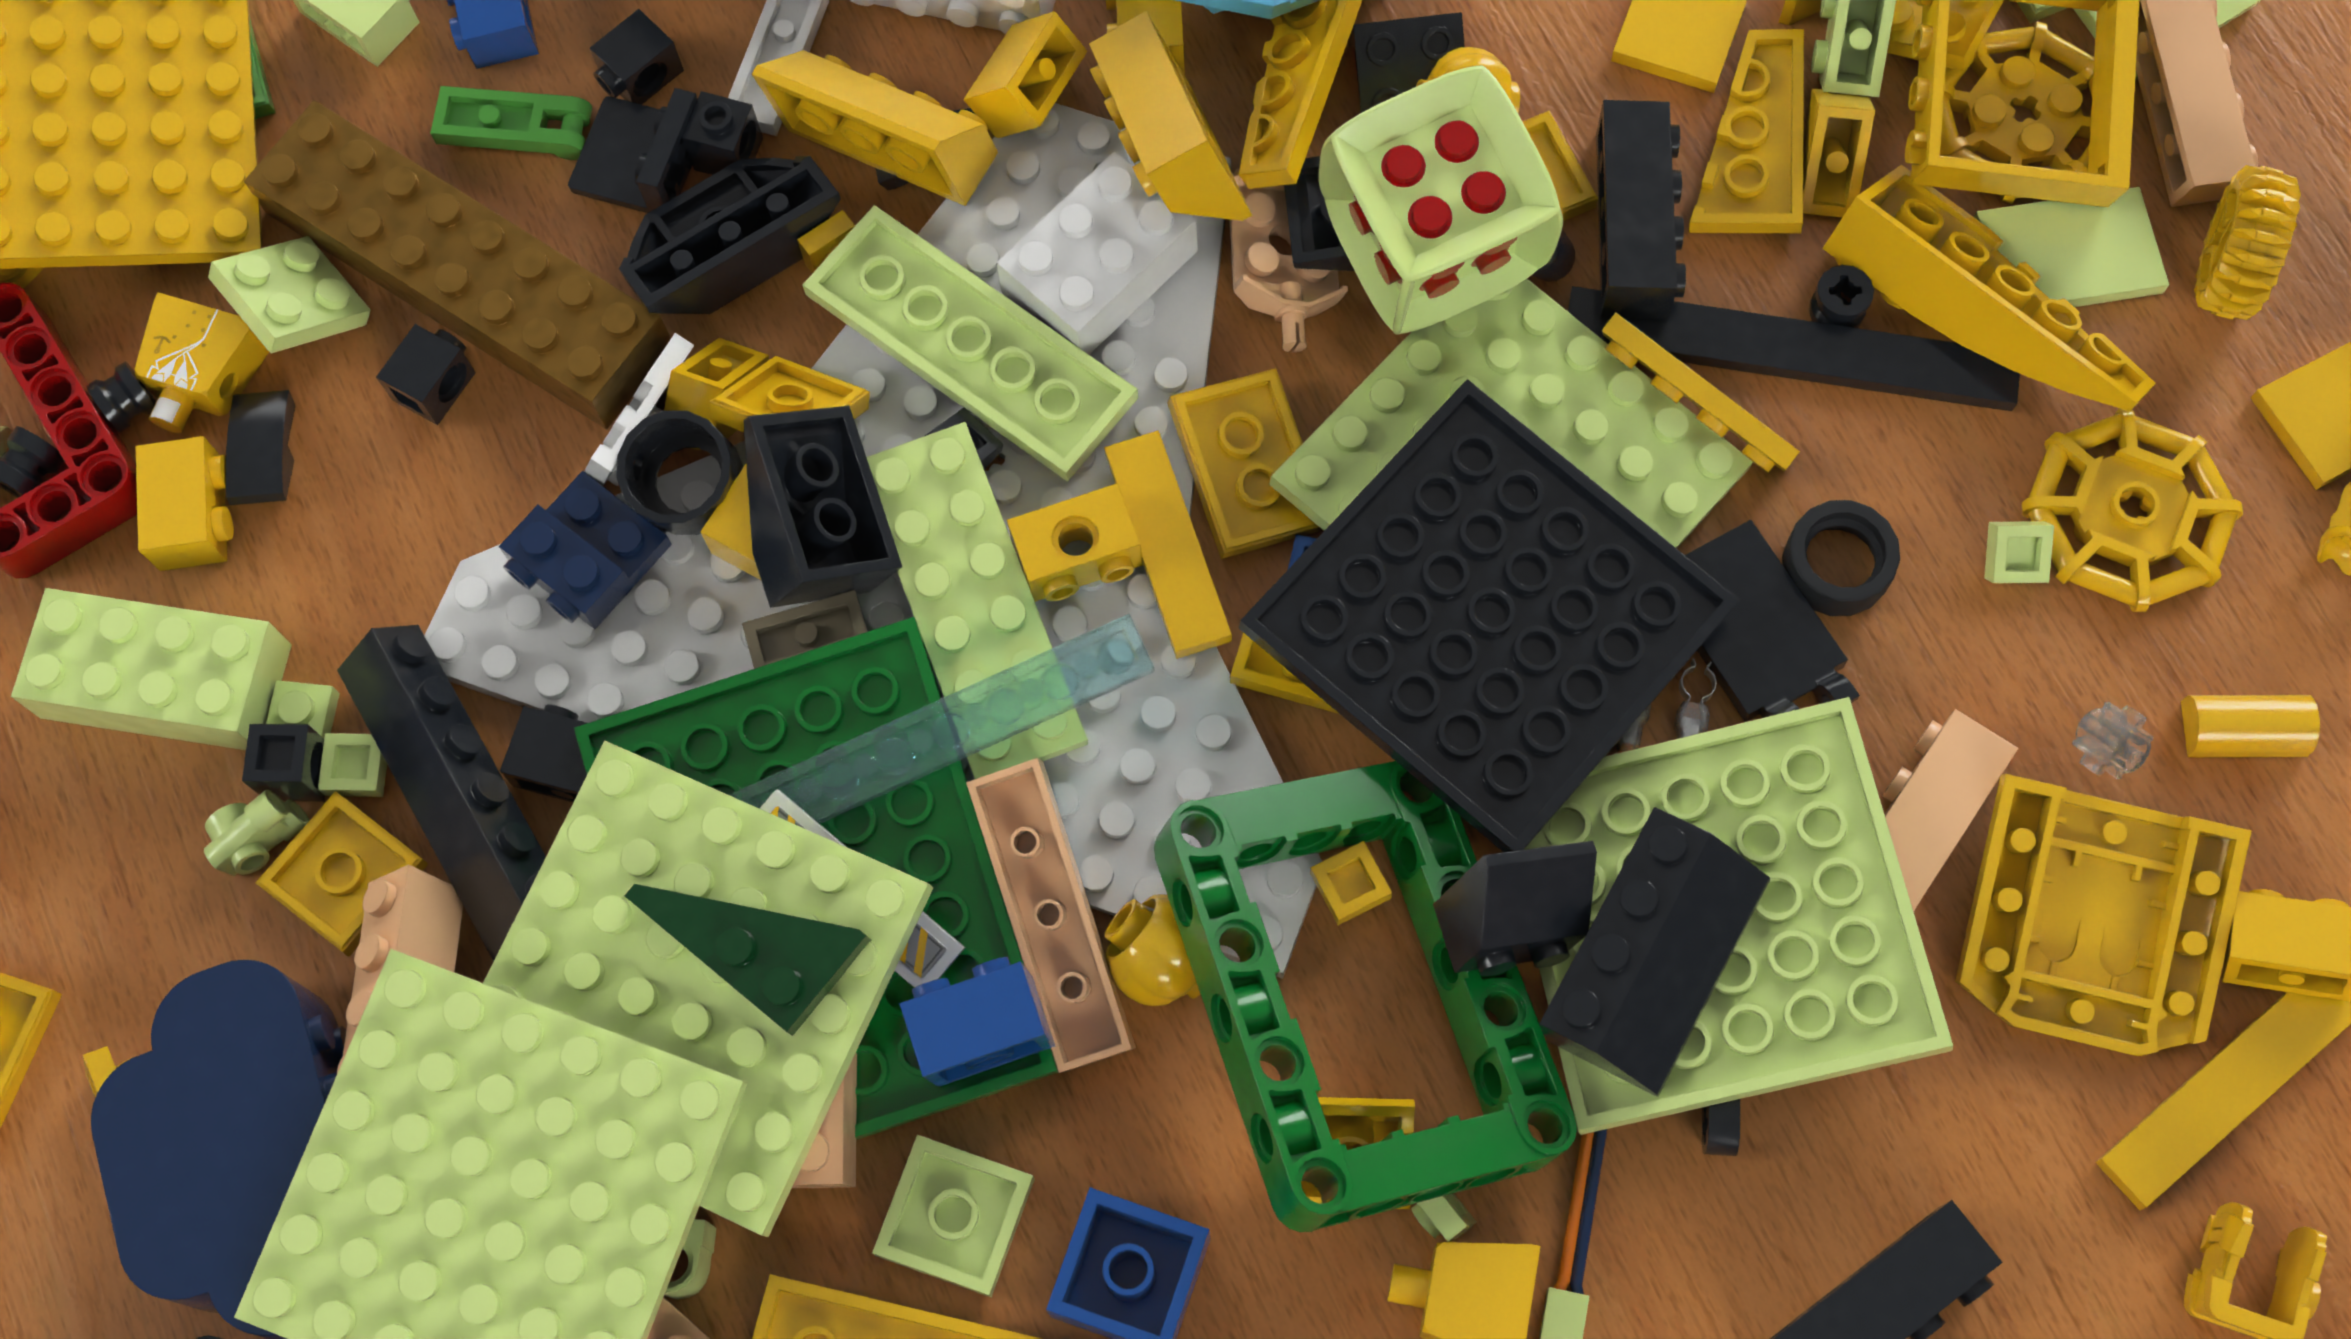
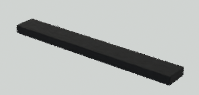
[1568,286,2020,411]

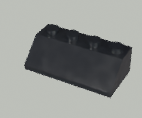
[1539,807,1770,1097]

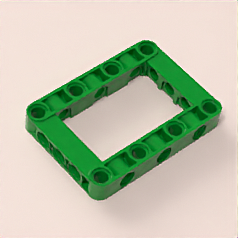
[1154,761,1577,1232]

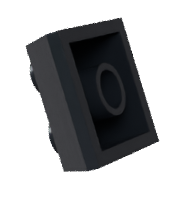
[1433,841,1597,976]

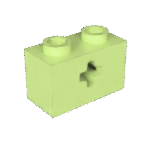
[293,0,420,67]

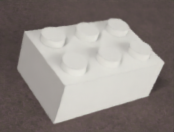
[996,151,1198,355]

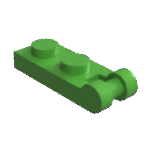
[430,86,592,160]

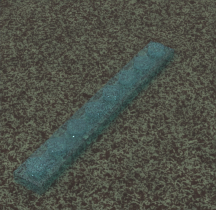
[729,614,1155,824]

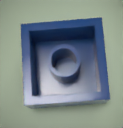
[899,957,1055,1087]
[1046,1187,1211,1339]

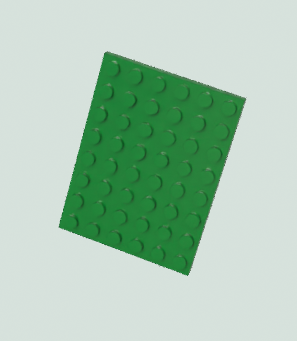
[574,617,1059,1140]

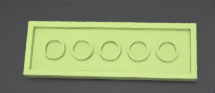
[802,205,1138,482]
[867,422,1088,779]

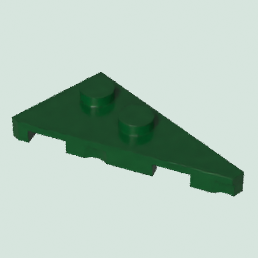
[624,884,872,1036]

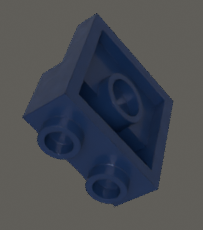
[499,471,672,629]

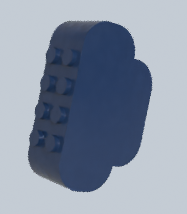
[91,960,346,1339]

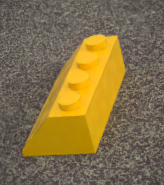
[1089,11,1253,221]
[752,50,998,206]

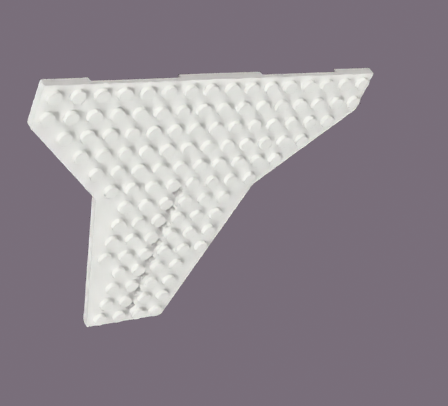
[424,103,1322,979]

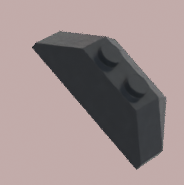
[619,156,841,314]

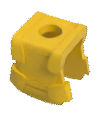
[2184,1202,2327,1339]

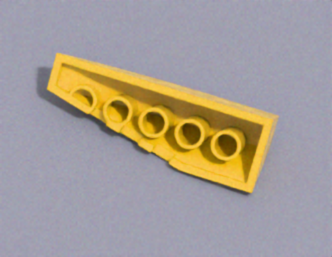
[1822,164,2156,411]

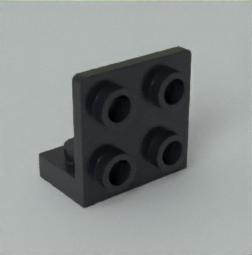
[1348,12,1465,113]
[568,88,697,213]

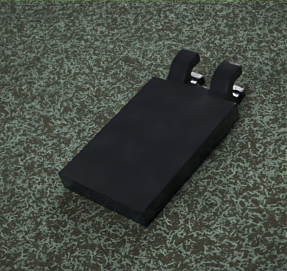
[1685,520,1860,722]

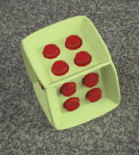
[1319,65,1563,334]

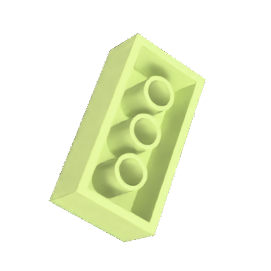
[11,588,292,750]

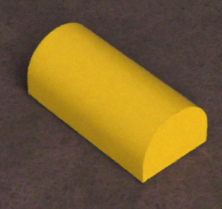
[2181,695,2320,758]

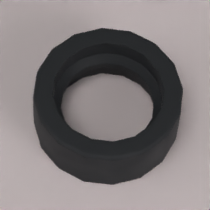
[1782,500,1900,616]

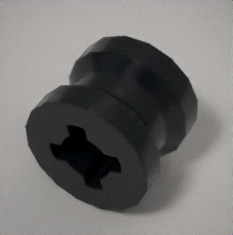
[1809,265,1874,328]
[86,361,156,433]

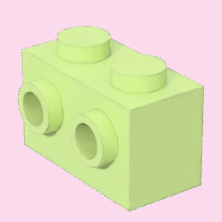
[1811,0,1896,97]

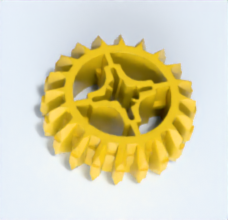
[2194,165,2301,320]

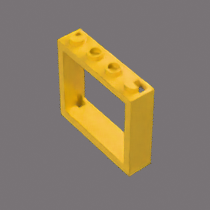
[1905,0,2139,207]

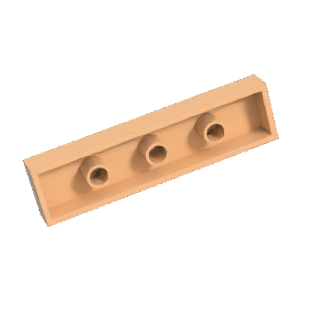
[966,758,1136,1073]

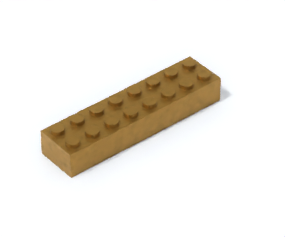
[244,100,671,430]

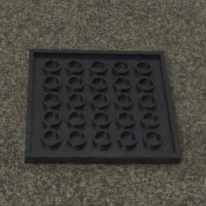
[1239,379,1740,852]

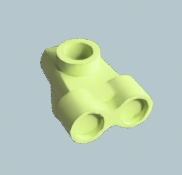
[204,790,310,876]

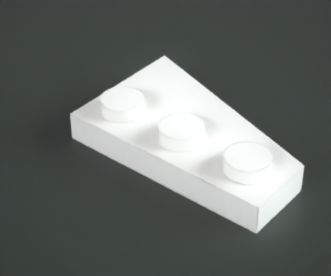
[584,333,694,486]

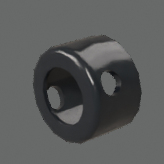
[616,411,743,535]

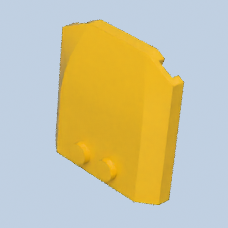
[1955,774,2252,1056]

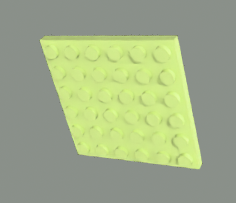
[1269,279,1753,548]
[1524,697,1953,1135]
[483,740,934,1237]
[234,949,748,1339]

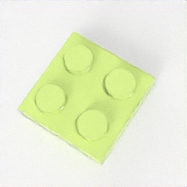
[208,236,371,354]
[872,1135,1035,1298]

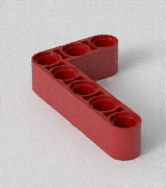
[0,283,137,579]

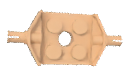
[1229,168,1348,352]

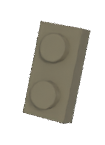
[742,590,868,669]

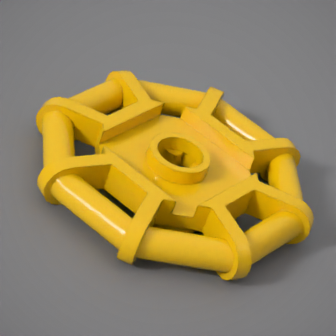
[1940,21,2094,204]
[2022,408,2243,612]

